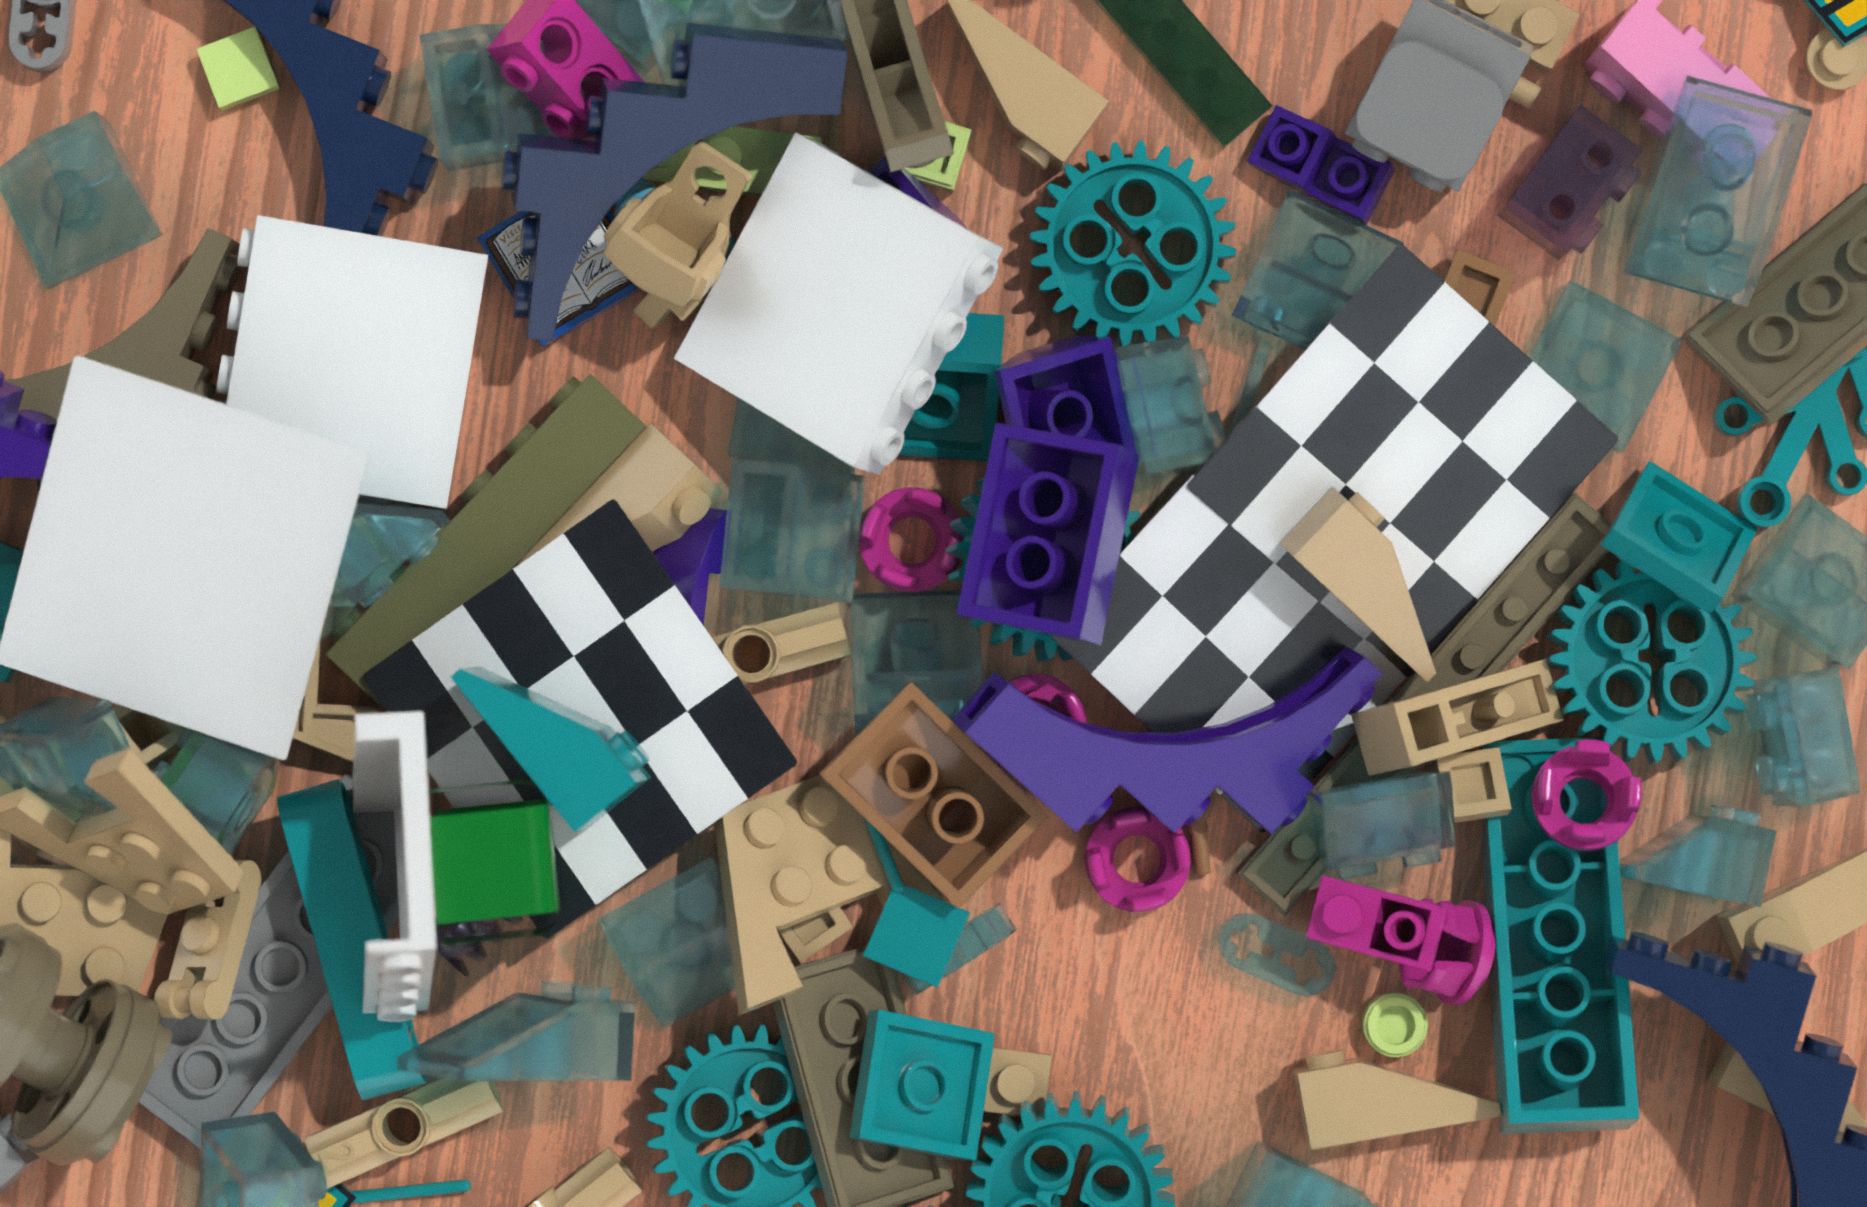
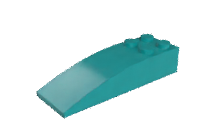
[1481,737,1640,1134]

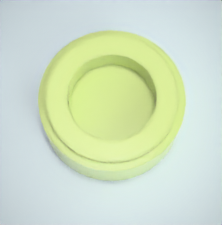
[1362,992,1428,1057]

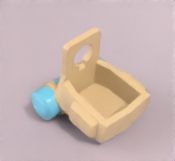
[603,141,751,307]

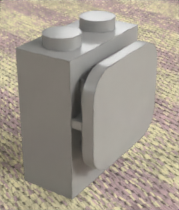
[1344,0,1533,192]

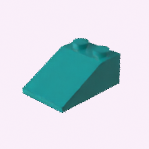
[450,667,651,833]

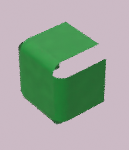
[428,779,560,946]

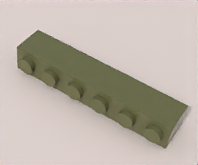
[325,374,647,707]

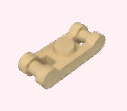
[154,860,262,1020]

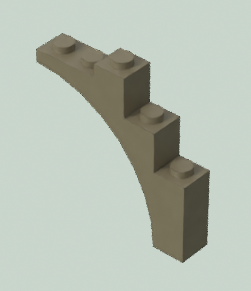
[838,0,954,172]
[0,228,242,481]

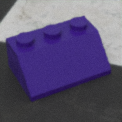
[957,423,1140,645]

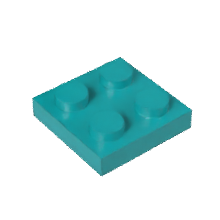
[1601,461,1758,615]
[849,1009,995,1161]

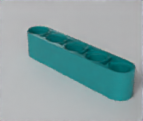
[277,779,427,1101]

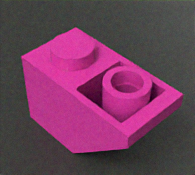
[1306,875,1448,971]

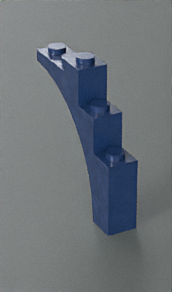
[223,0,438,237]
[501,22,848,341]
[1604,932,1867,1207]

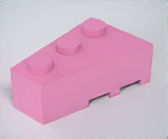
[1582,0,1790,184]

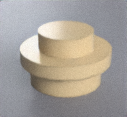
[1805,28,1867,91]

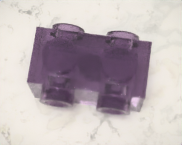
[1497,105,1643,260]

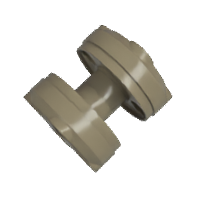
[0,923,172,1166]

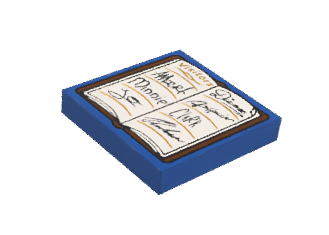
[477,211,641,348]

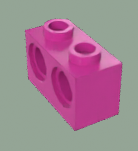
[486,0,644,140]

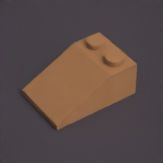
[820,681,1049,909]

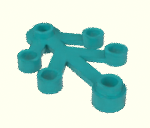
[1713,346,1867,528]

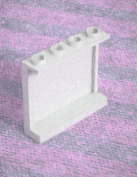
[674,132,1004,475]
[216,215,488,509]
[352,711,436,1022]

